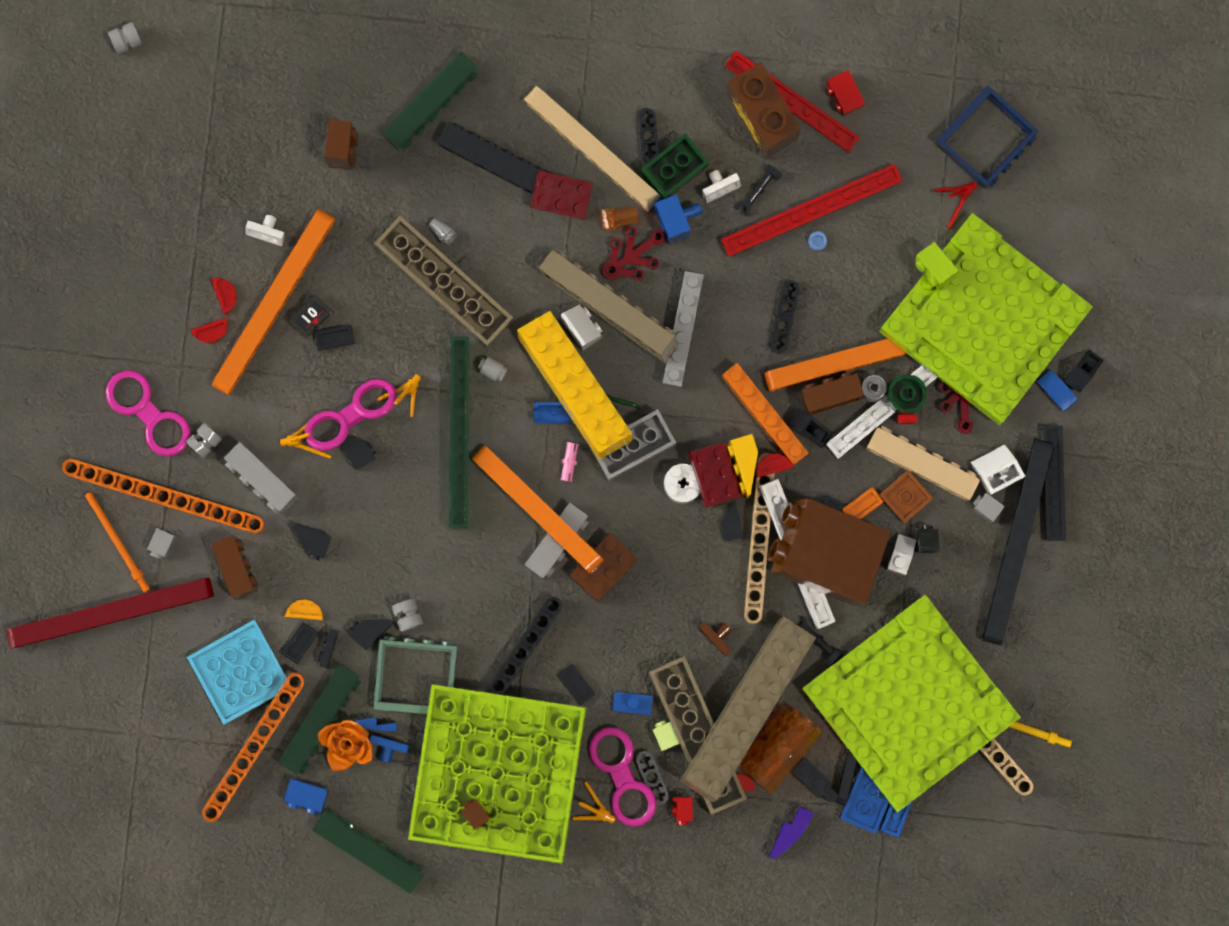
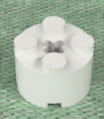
[664,464,700,504]

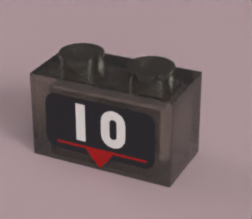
[289,294,333,340]

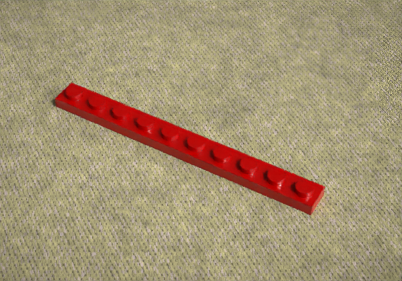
[721,164,903,257]

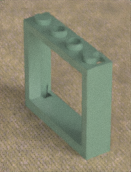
[374,637,458,714]

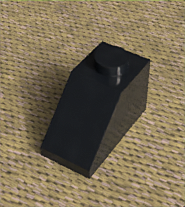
[1064,349,1104,393]
[786,409,832,448]
[336,435,377,470]
[293,523,332,561]
[917,525,940,553]
[349,619,393,650]

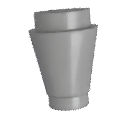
[429,218,457,245]

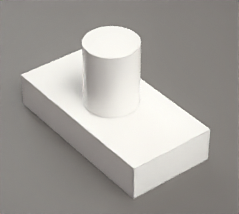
[702,170,741,203]
[245,215,284,246]

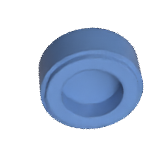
[808,231,827,251]

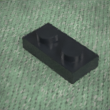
[317,629,339,669]

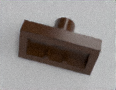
[699,622,732,656]

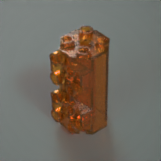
[741,707,823,794]

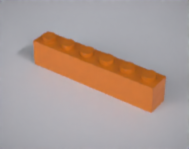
[722,363,809,466]

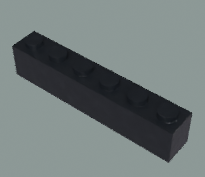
[438,123,548,195]

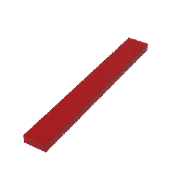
[725,50,859,153]

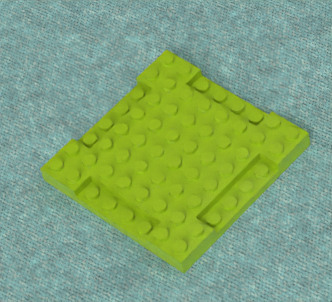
[879,213,1093,426]
[802,595,1021,812]
[408,685,587,863]

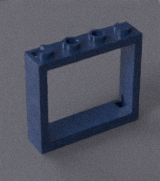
[935,85,1038,189]

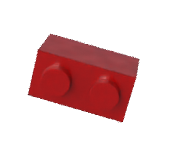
[826,70,865,117]

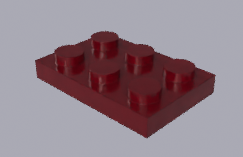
[530,170,593,220]
[688,442,743,508]

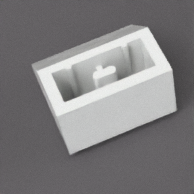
[971,445,1025,496]

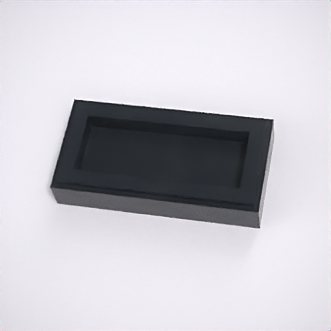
[314,325,355,351]
[281,622,319,665]
[557,664,596,706]

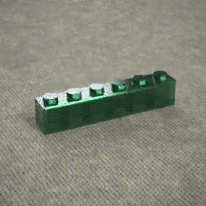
[382,51,478,152]
[278,664,361,775]
[313,810,424,894]

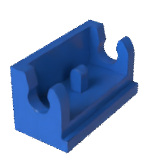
[534,402,573,424]

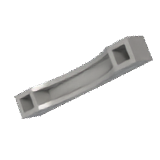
[662,271,704,389]

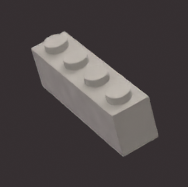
[525,503,589,580]

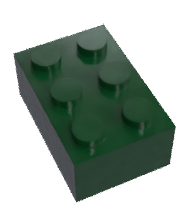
[641,133,709,199]

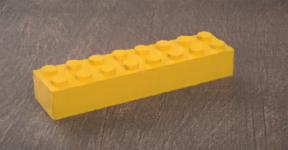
[517,311,632,460]

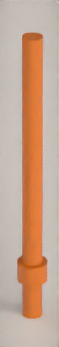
[85,492,151,593]

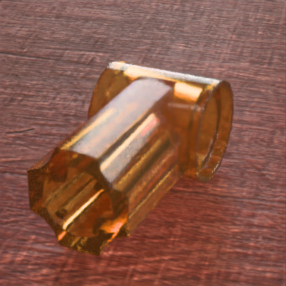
[600,206,639,231]

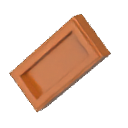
[842,487,884,520]

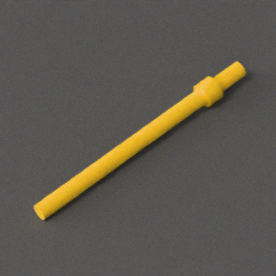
[1009,722,1072,748]

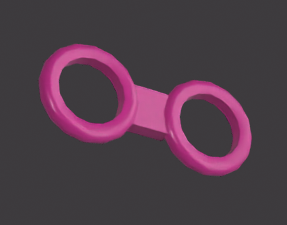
[106,370,191,457]
[305,379,397,451]
[589,727,657,827]

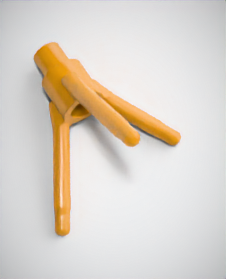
[377,374,421,417]
[280,424,332,459]
[572,781,616,823]

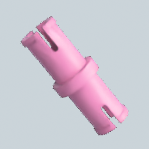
[560,442,579,482]

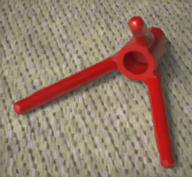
[935,182,977,229]

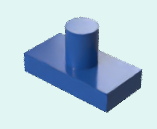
[613,692,653,715]
[370,735,410,763]

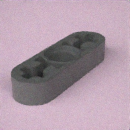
[636,751,669,805]

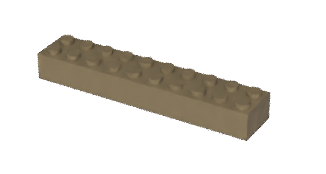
[680,617,816,802]

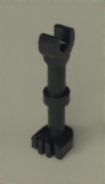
[736,165,782,217]
[795,615,843,665]

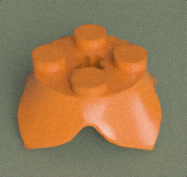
[318,720,373,771]

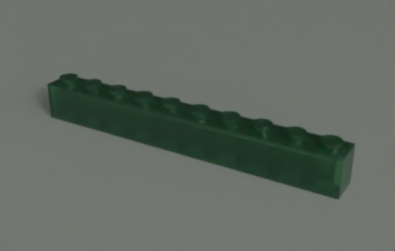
[449,337,470,530]

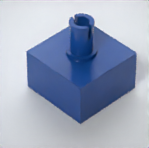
[654,195,703,244]

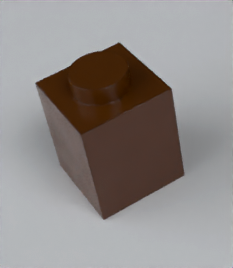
[461,798,492,830]

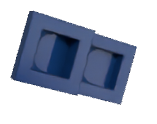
[1037,370,1078,412]
[357,718,398,732]

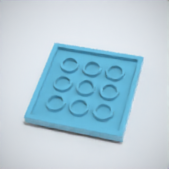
[187,619,287,725]

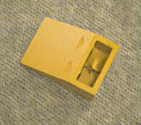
[727,434,758,499]

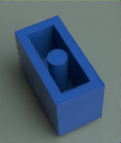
[284,779,329,815]

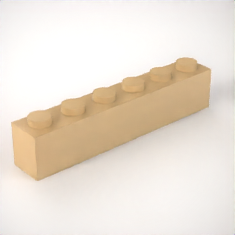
[866,426,980,501]

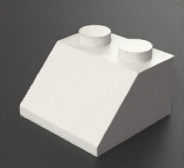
[561,304,602,351]

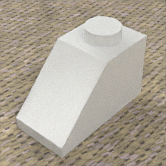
[886,534,917,576]

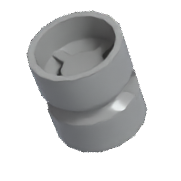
[108,22,142,55]
[861,375,887,403]
[186,423,222,459]
[391,598,424,632]

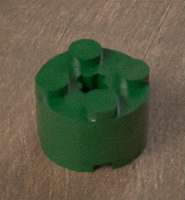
[886,375,927,415]

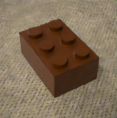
[324,119,358,170]
[800,372,864,415]
[570,533,638,602]
[211,535,258,600]

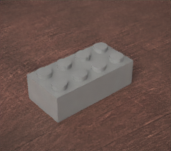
[590,410,676,481]
[224,442,298,515]

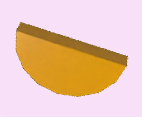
[285,599,323,620]

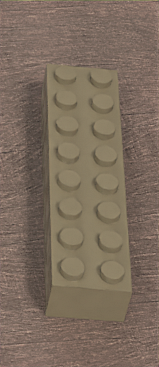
[374,216,514,348]
[539,250,679,363]
[649,656,747,815]

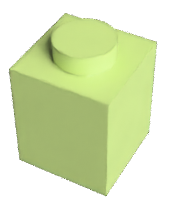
[652,720,679,751]

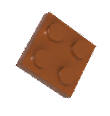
[879,470,933,524]

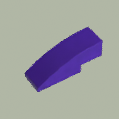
[769,807,814,859]

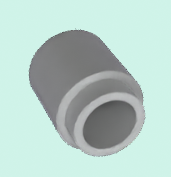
[478,357,508,382]

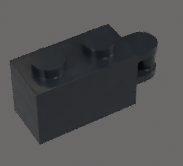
[791,757,838,802]

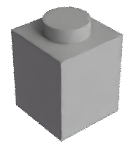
[973,493,1005,523]
[147,528,176,559]

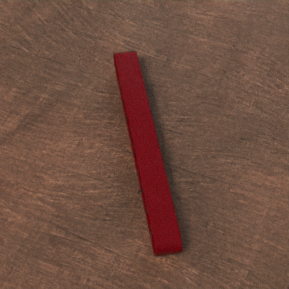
[6,578,215,649]

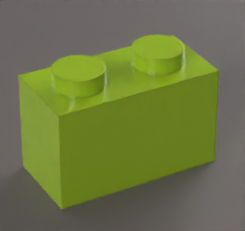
[915,242,958,290]

